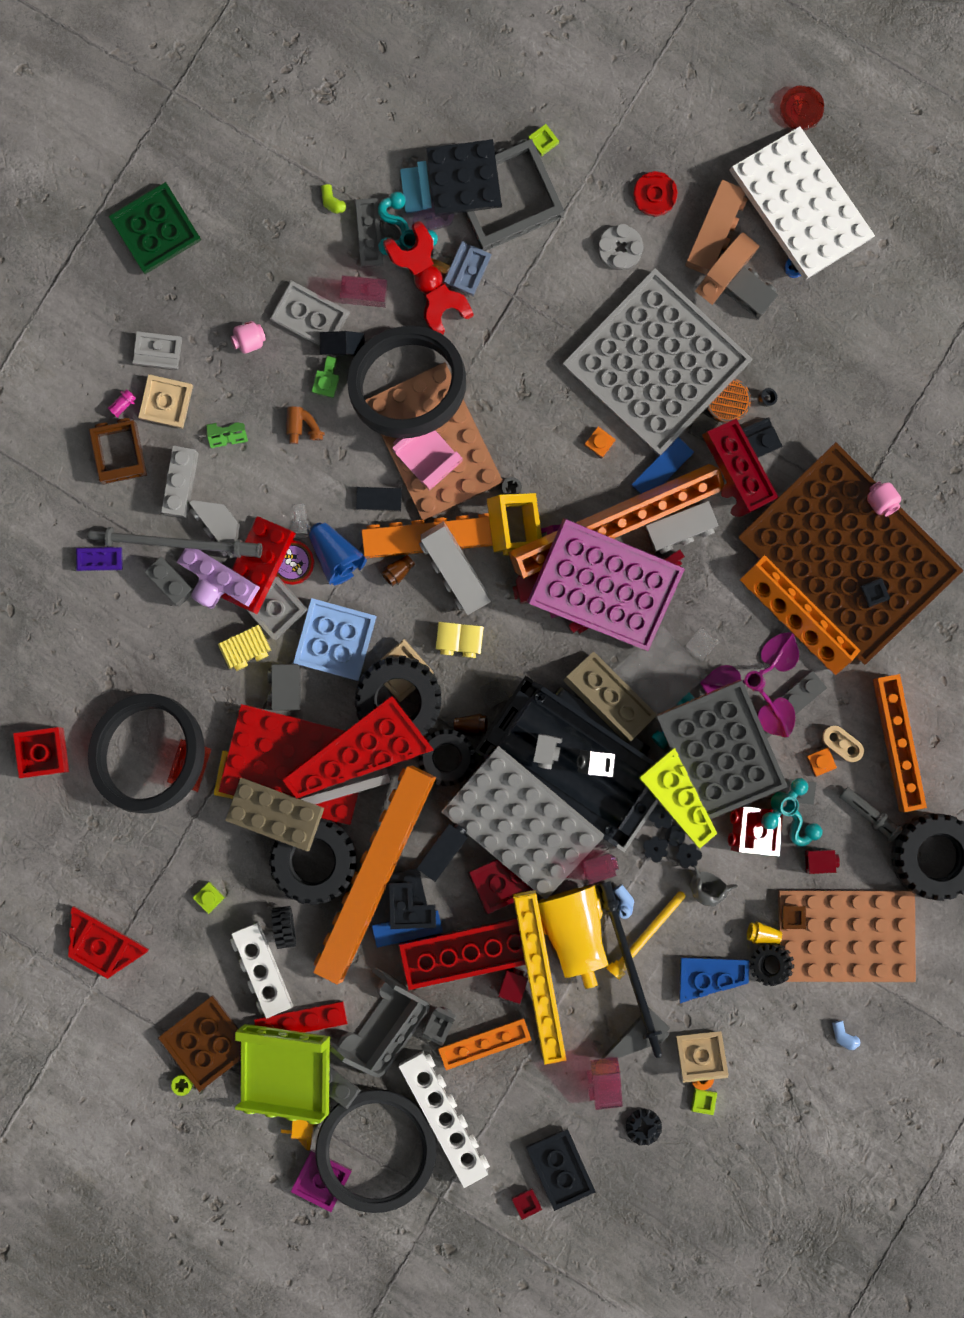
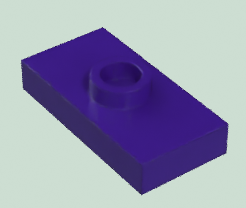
[76,547,123,571]

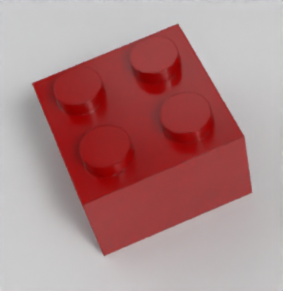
[13,727,69,778]

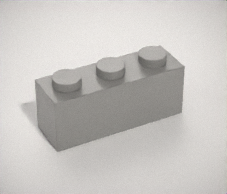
[161,446,199,519]
[644,501,719,554]

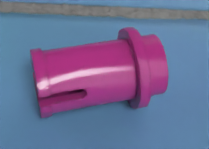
[108,389,136,418]

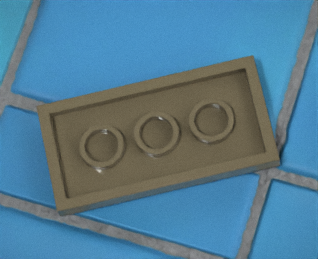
[563,652,657,744]
[225,778,324,851]

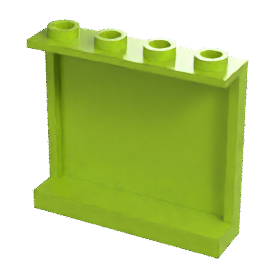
[235,1024,330,1124]

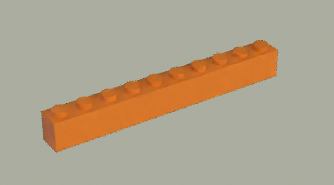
[508,464,725,578]
[313,766,436,985]

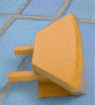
[281,1120,315,1151]

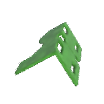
[207,422,248,448]

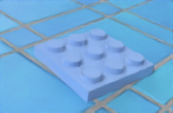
[293,598,377,681]

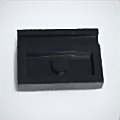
[742,417,783,458]

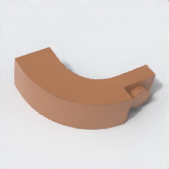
[695,233,760,305]

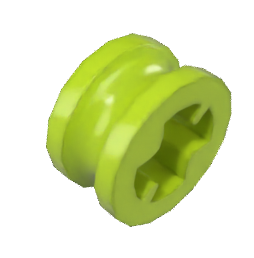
[171,1074,193,1096]

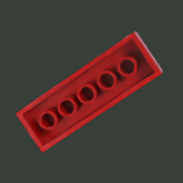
[399,918,526,990]

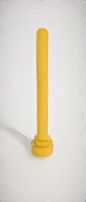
[606,891,685,980]

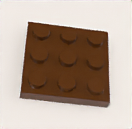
[158,995,241,1092]

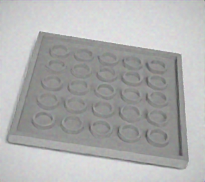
[563,268,752,457]

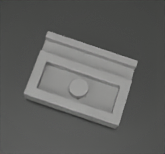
[133,331,182,370]

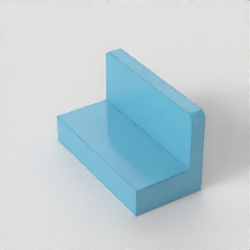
[400,161,432,213]

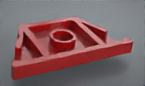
[68,906,149,979]

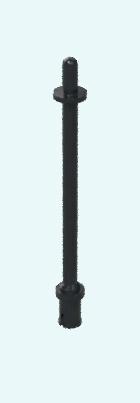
[597,881,663,1058]

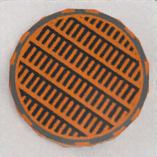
[707,379,751,423]

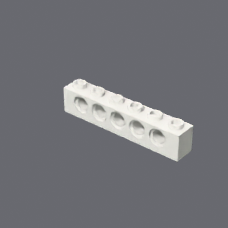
[399,1051,490,1188]

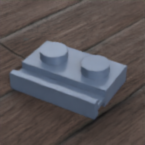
[444,241,492,296]

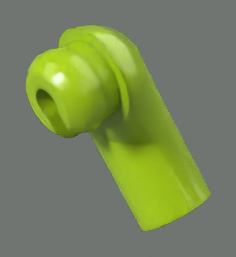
[321,184,346,214]

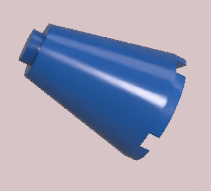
[309,522,367,586]

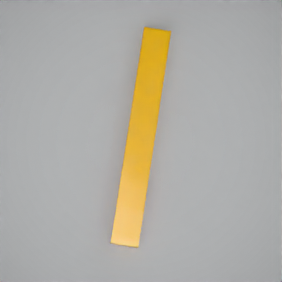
[513,890,567,1065]

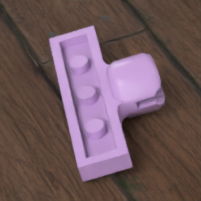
[177,548,260,609]

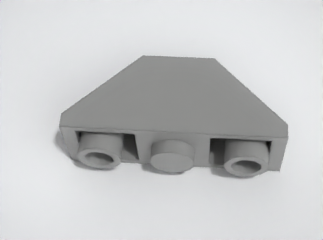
[189,500,240,559]

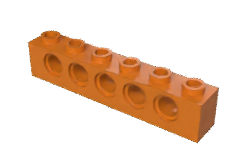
[740,555,861,675]

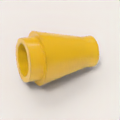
[747,921,782,944]

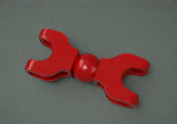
[383,220,474,335]

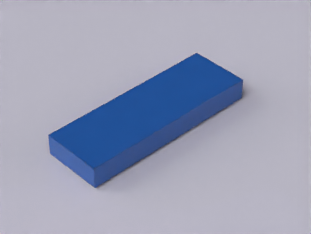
[631,437,694,494]
[372,910,443,948]

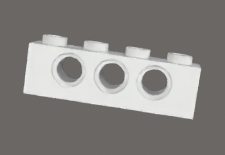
[230,922,293,1018]

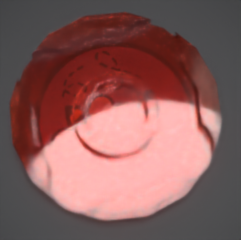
[780,85,824,130]

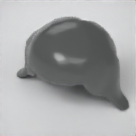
[690,865,738,907]

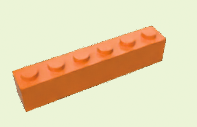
[362,513,493,559]
[873,674,927,812]

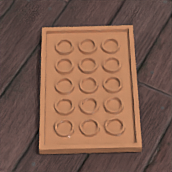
[365,362,503,521]
[778,890,916,982]

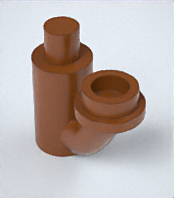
[286,406,325,444]

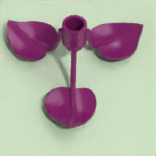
[700,632,799,738]

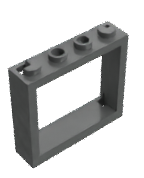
[465,139,565,251]

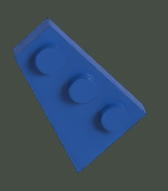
[679,957,749,1003]

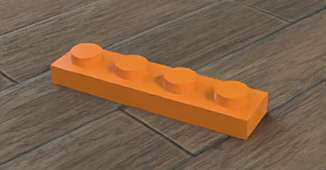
[438,1018,531,1070]

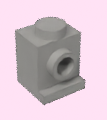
[533,734,562,769]

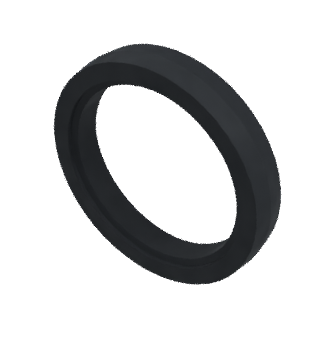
[347,326,466,438]
[88,694,205,814]
[315,1089,436,1213]

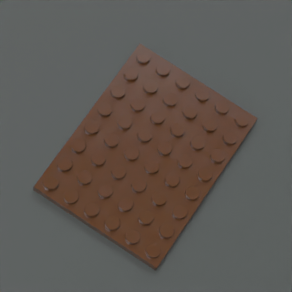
[738,442,964,665]

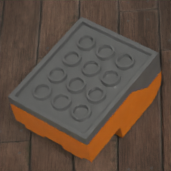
[657,679,788,819]

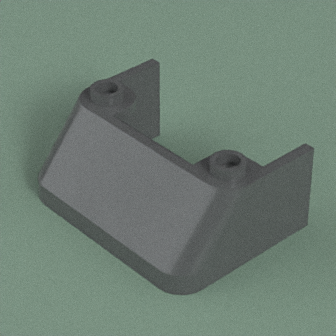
[330,967,430,1077]

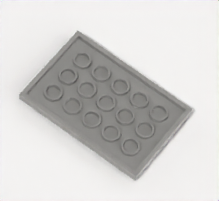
[442,746,604,899]

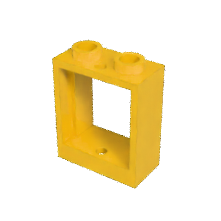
[487,493,542,556]

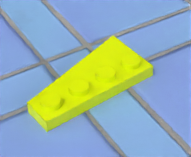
[639,748,717,849]

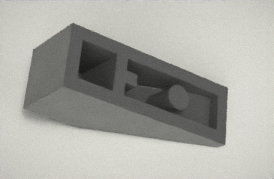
[602,1007,670,1062]

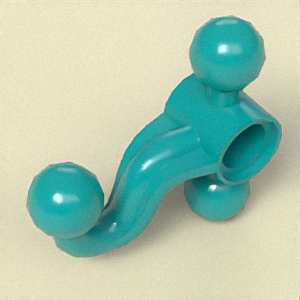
[378,192,438,255]
[761,778,823,846]

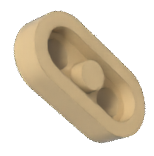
[822,726,864,762]

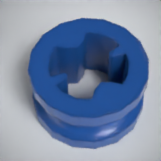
[784,258,801,278]

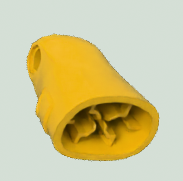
[538,885,608,989]

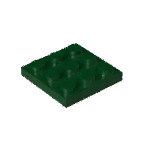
[109,182,201,274]

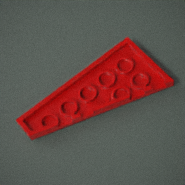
[282,696,434,799]

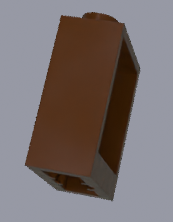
[89,418,147,485]

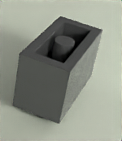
[724,267,778,320]
[145,557,194,606]
[268,665,301,711]

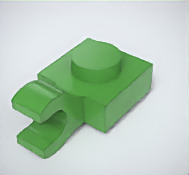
[312,356,339,398]

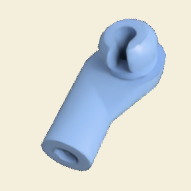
[613,884,634,919]
[832,1020,860,1050]

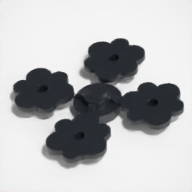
[643,805,702,868]

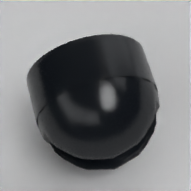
[758,388,777,407]

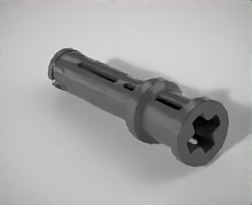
[839,787,903,843]

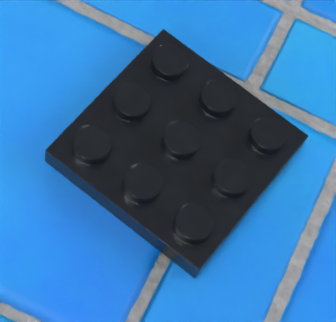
[426,139,502,216]

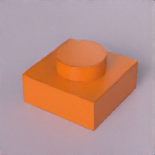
[585,427,616,458]
[807,747,837,777]

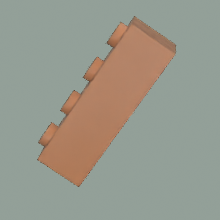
[685,180,748,275]

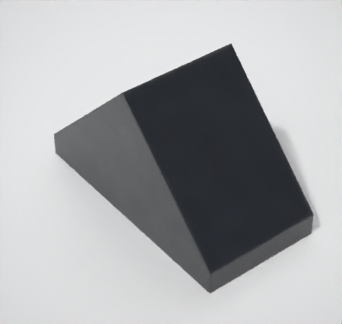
[320,331,364,356]

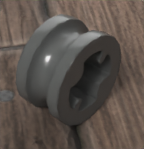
[502,477,522,495]

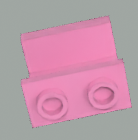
[393,431,463,491]

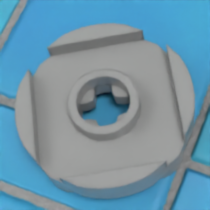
[599,224,643,270]

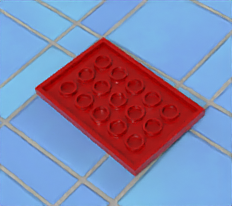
[218,704,359,825]

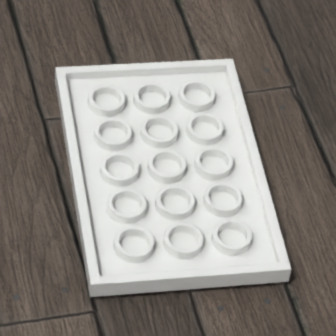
[729,127,875,280]

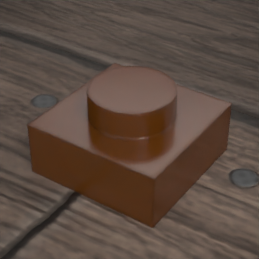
[782,906,806,929]

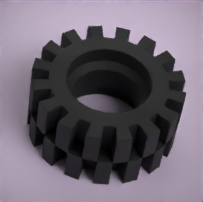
[271,906,296,949]
[750,944,795,986]

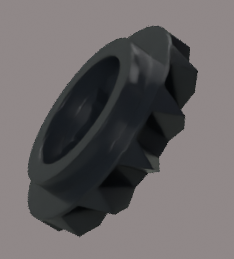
[626,1109,662,1145]

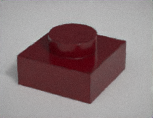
[512,1188,542,1220]

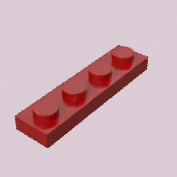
[254,1001,348,1033]

